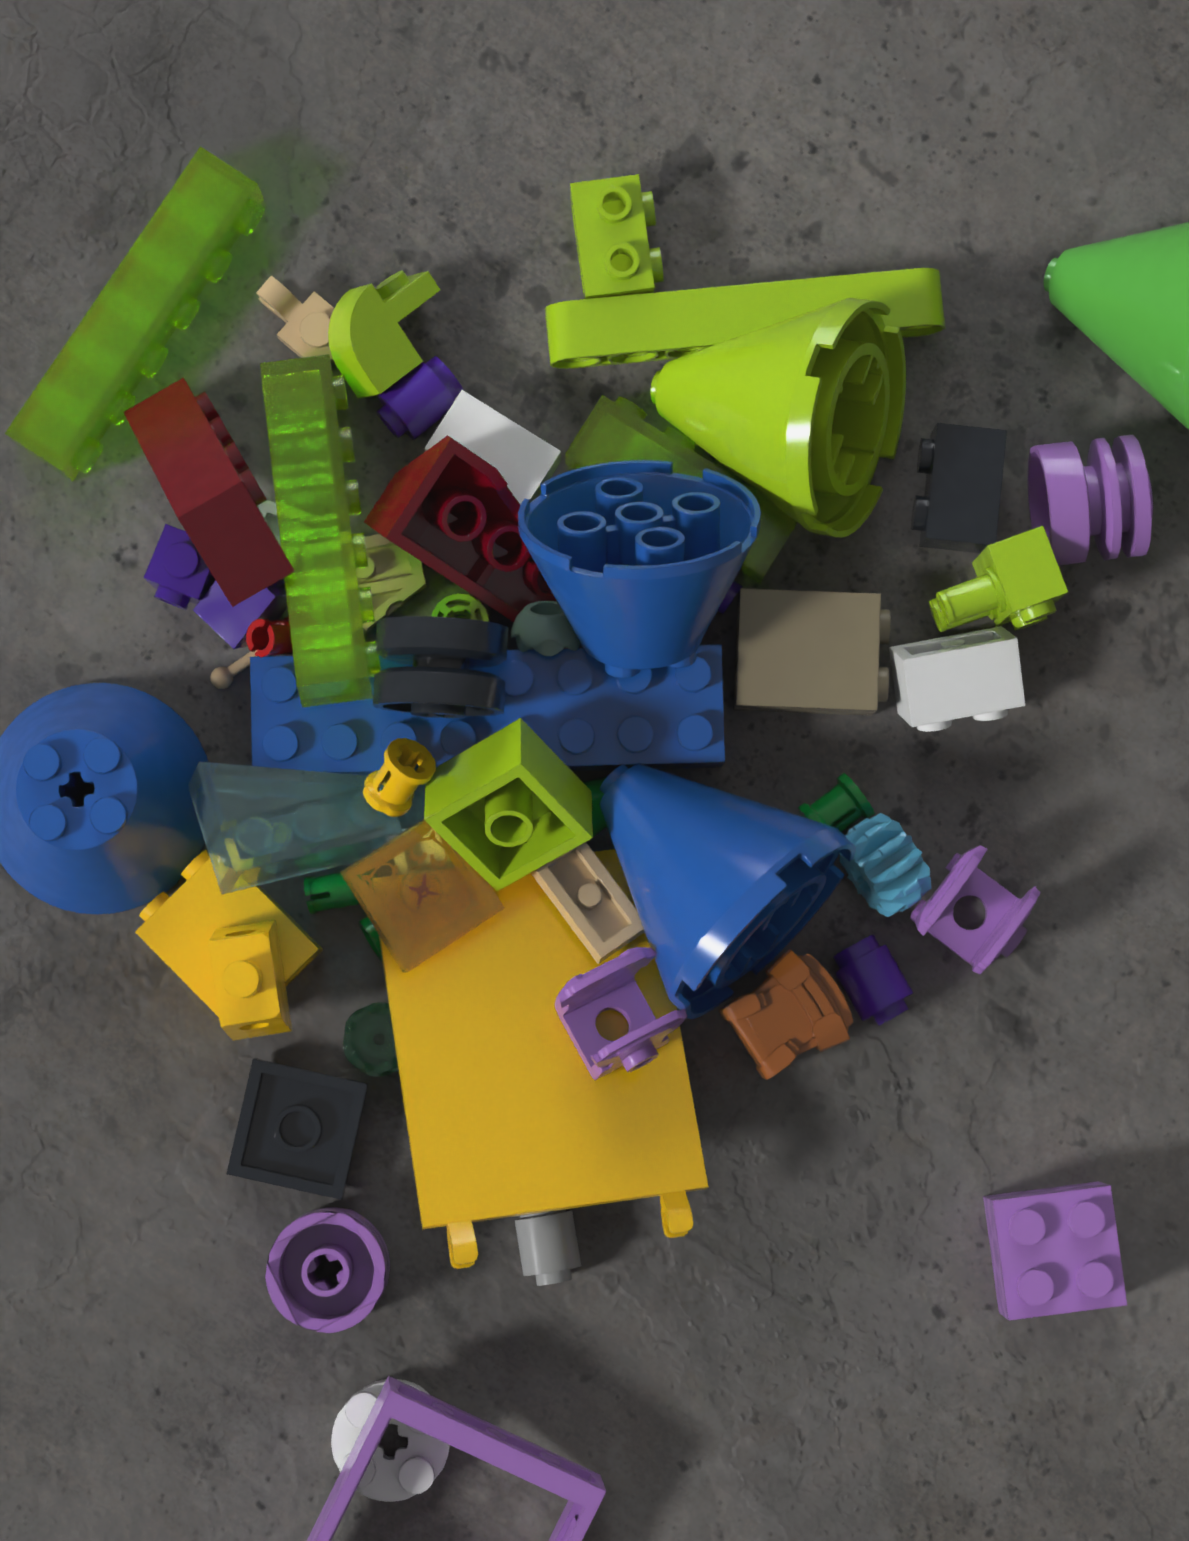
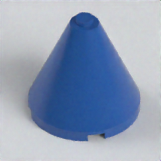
[599,764,856,1019]

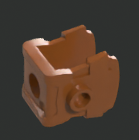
[718,949,853,1080]

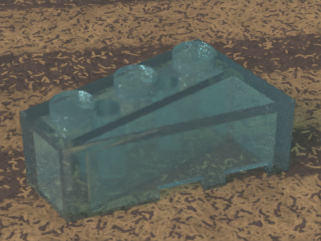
[188,762,403,895]

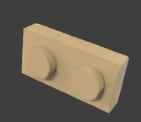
[531,842,645,964]

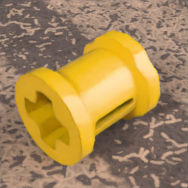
[363,738,436,817]

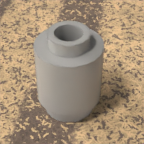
[514,1209,582,1286]

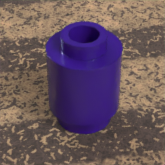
[376,356,464,440]
[833,934,913,1026]

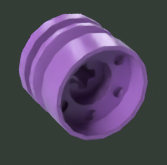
[1027,435,1153,566]

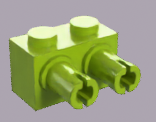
[929,526,1068,632]

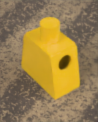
[208,920,292,1041]

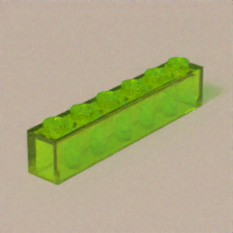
[5,146,265,482]
[260,354,382,708]

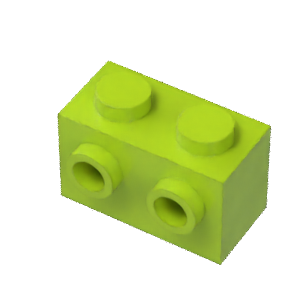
[570,174,664,299]

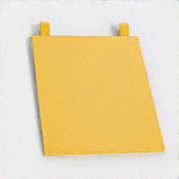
[371,849,708,1269]

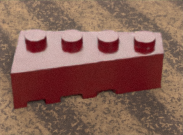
[123,377,295,607]

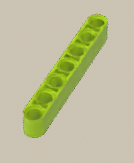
[545,268,946,369]

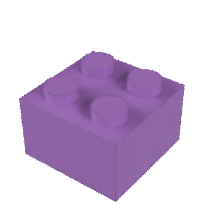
[983,1181,1127,1320]

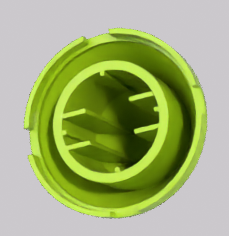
[650,298,906,538]

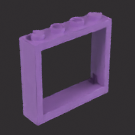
[307,1376,606,1541]

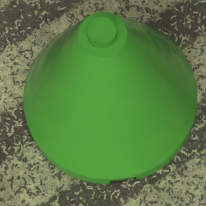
[1044,222,1189,430]

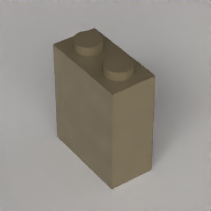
[733,588,891,716]

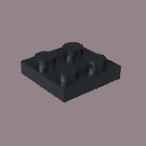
[226,1058,369,1200]

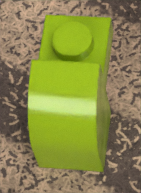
[328,270,440,399]

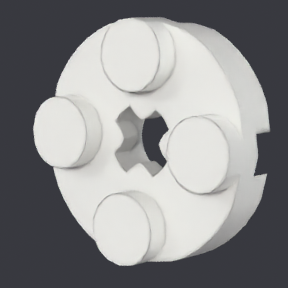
[331,1379,450,1502]

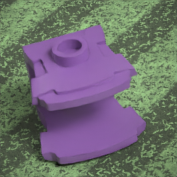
[910,845,1041,974]
[555,947,687,1080]

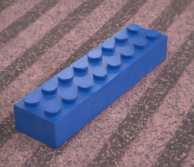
[250,645,725,779]

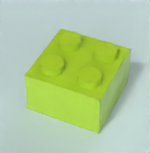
[424,718,593,891]

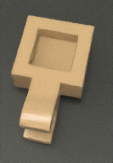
[256,276,334,375]

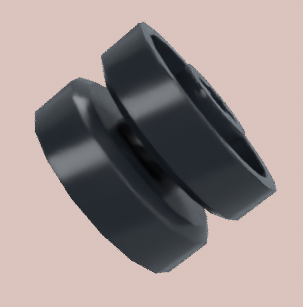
[373,616,508,718]

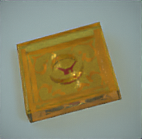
[340,818,505,973]

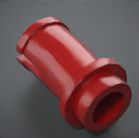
[246,614,321,657]

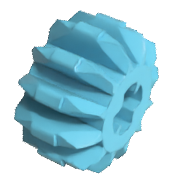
[839,813,932,917]

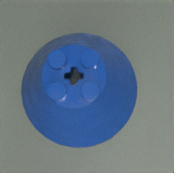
[518,460,761,678]
[0,683,215,915]

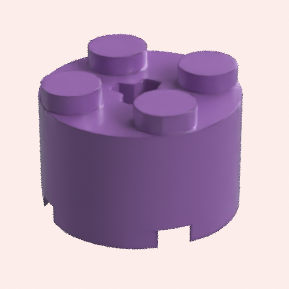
[265,1207,390,1333]

